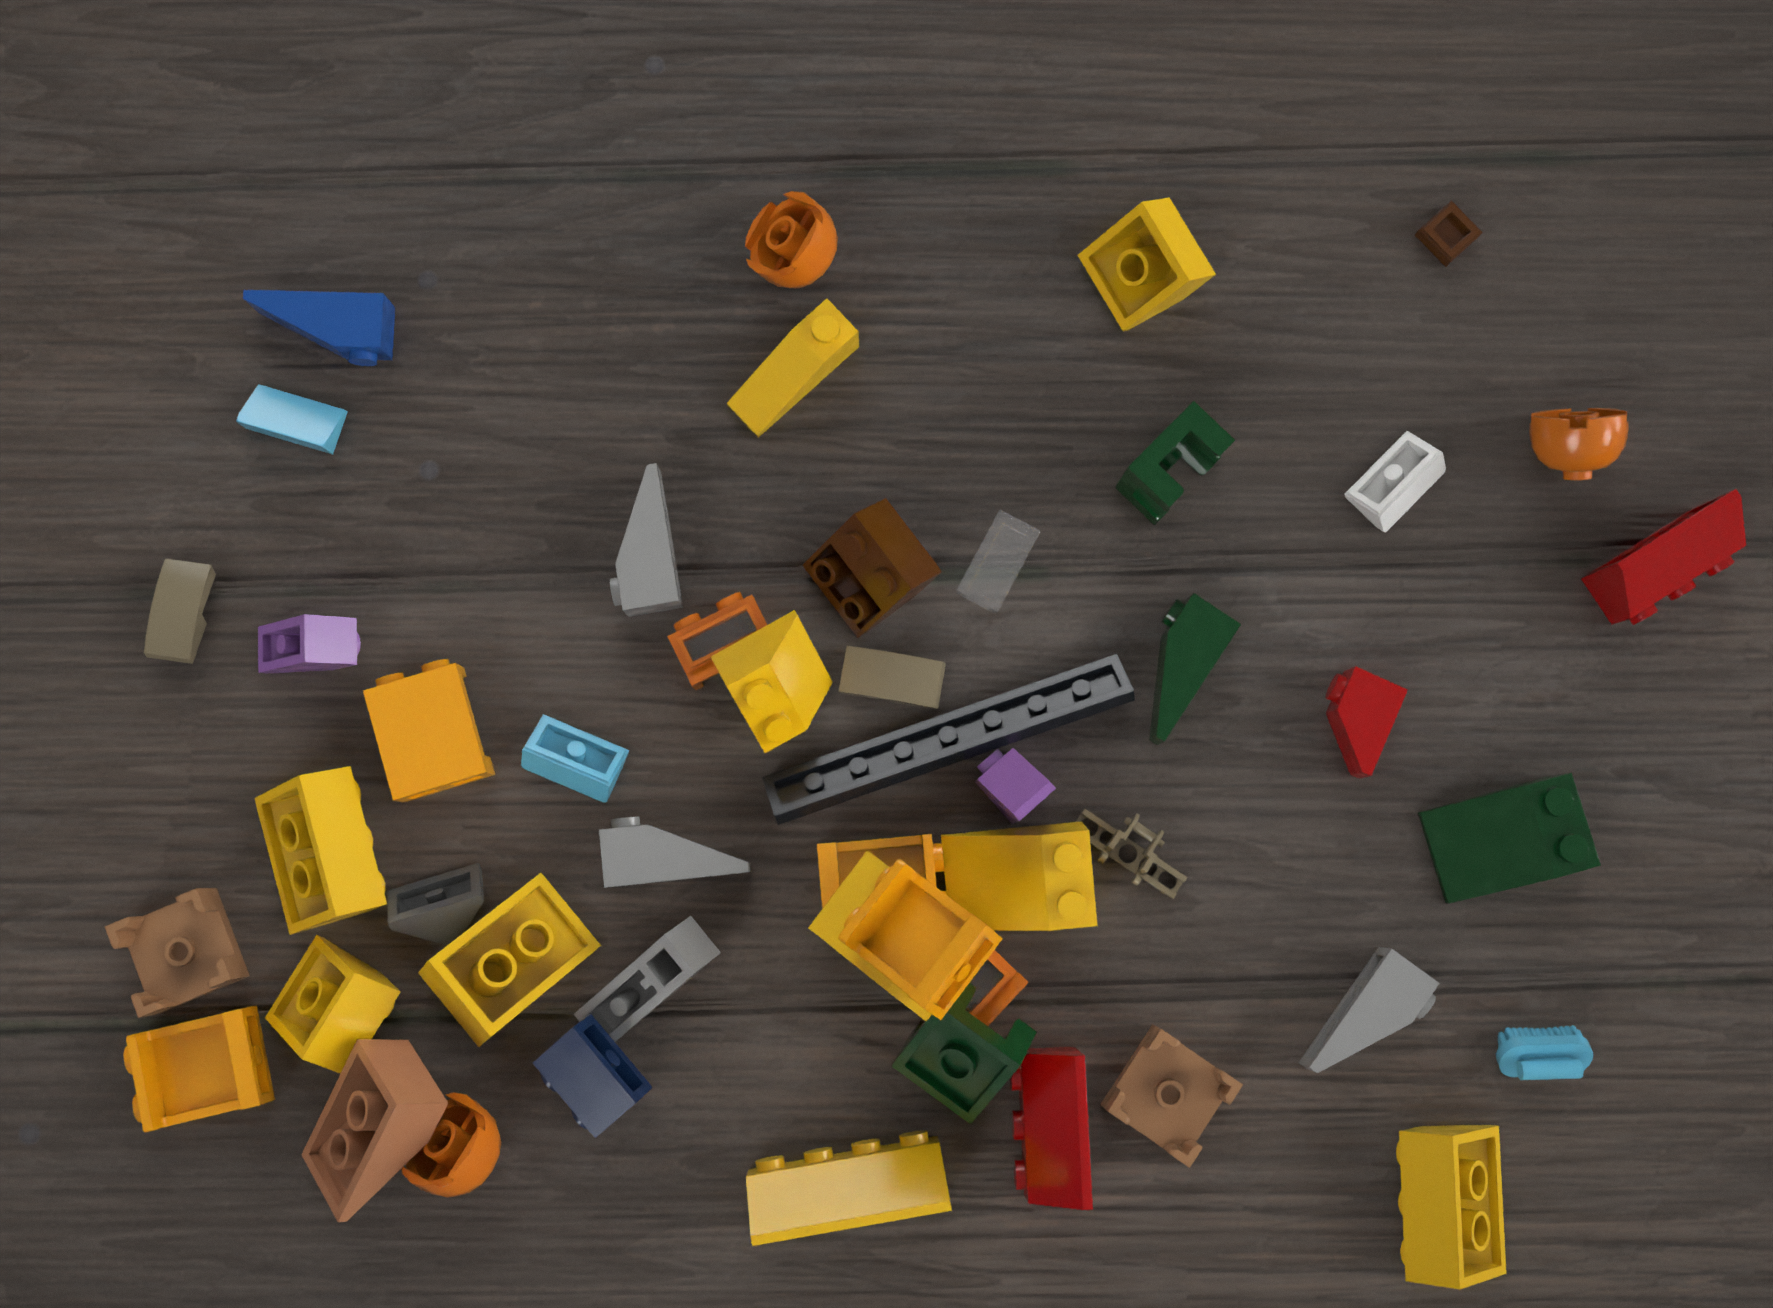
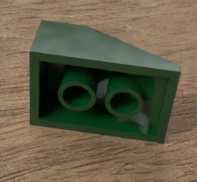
[1418,772,1601,904]

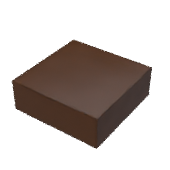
[1415,200,1483,267]

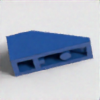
[243,290,395,366]

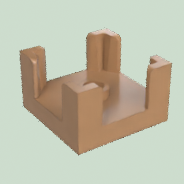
[104,888,250,1018]
[1100,1024,1243,1168]

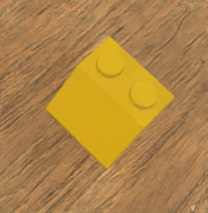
[1077,197,1216,332]
[711,610,833,753]
[265,935,401,1074]

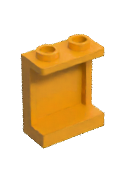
[363,659,495,802]
[817,834,947,909]
[838,859,1003,1020]
[123,1005,275,1133]

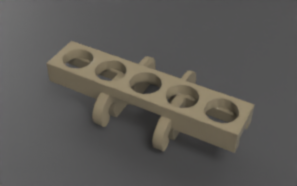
[1075,808,1188,899]

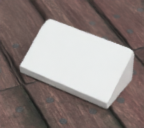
[1345,431,1446,532]

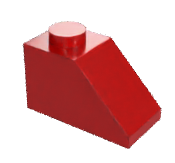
[1325,666,1408,779]

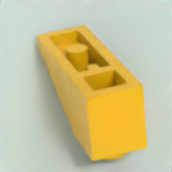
[727,298,859,438]

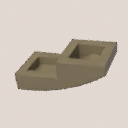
[144,559,216,664]
[839,646,946,709]

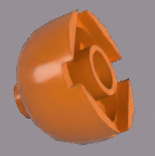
[745,191,838,288]
[1529,408,1629,480]
[401,1092,501,1198]

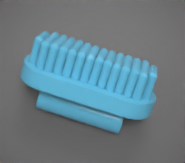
[1496,1025,1593,1080]

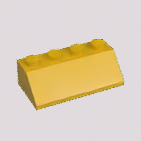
[746,1130,952,1246]

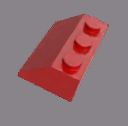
[1581,489,1746,625]
[1010,1047,1093,1210]

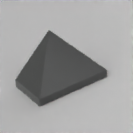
[387,863,484,945]

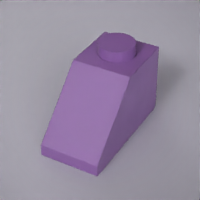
[258,614,361,673]
[975,748,1056,824]

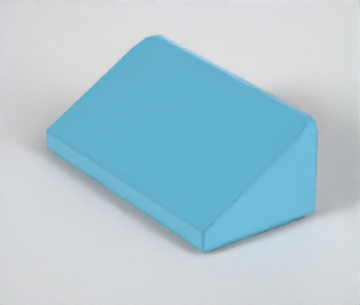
[236,384,348,455]
[521,714,629,803]

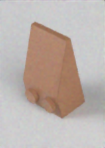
[301,1039,448,1222]

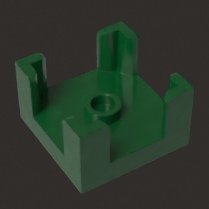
[1115,401,1235,525]
[892,983,1037,1124]

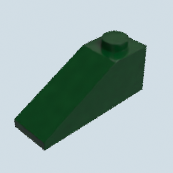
[1149,593,1241,745]

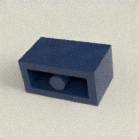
[533,1014,653,1138]

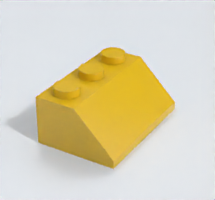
[254,766,387,935]
[1396,1125,1506,1290]

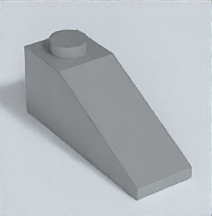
[610,463,684,617]
[599,817,752,888]
[574,916,721,1042]
[1298,947,1440,1073]

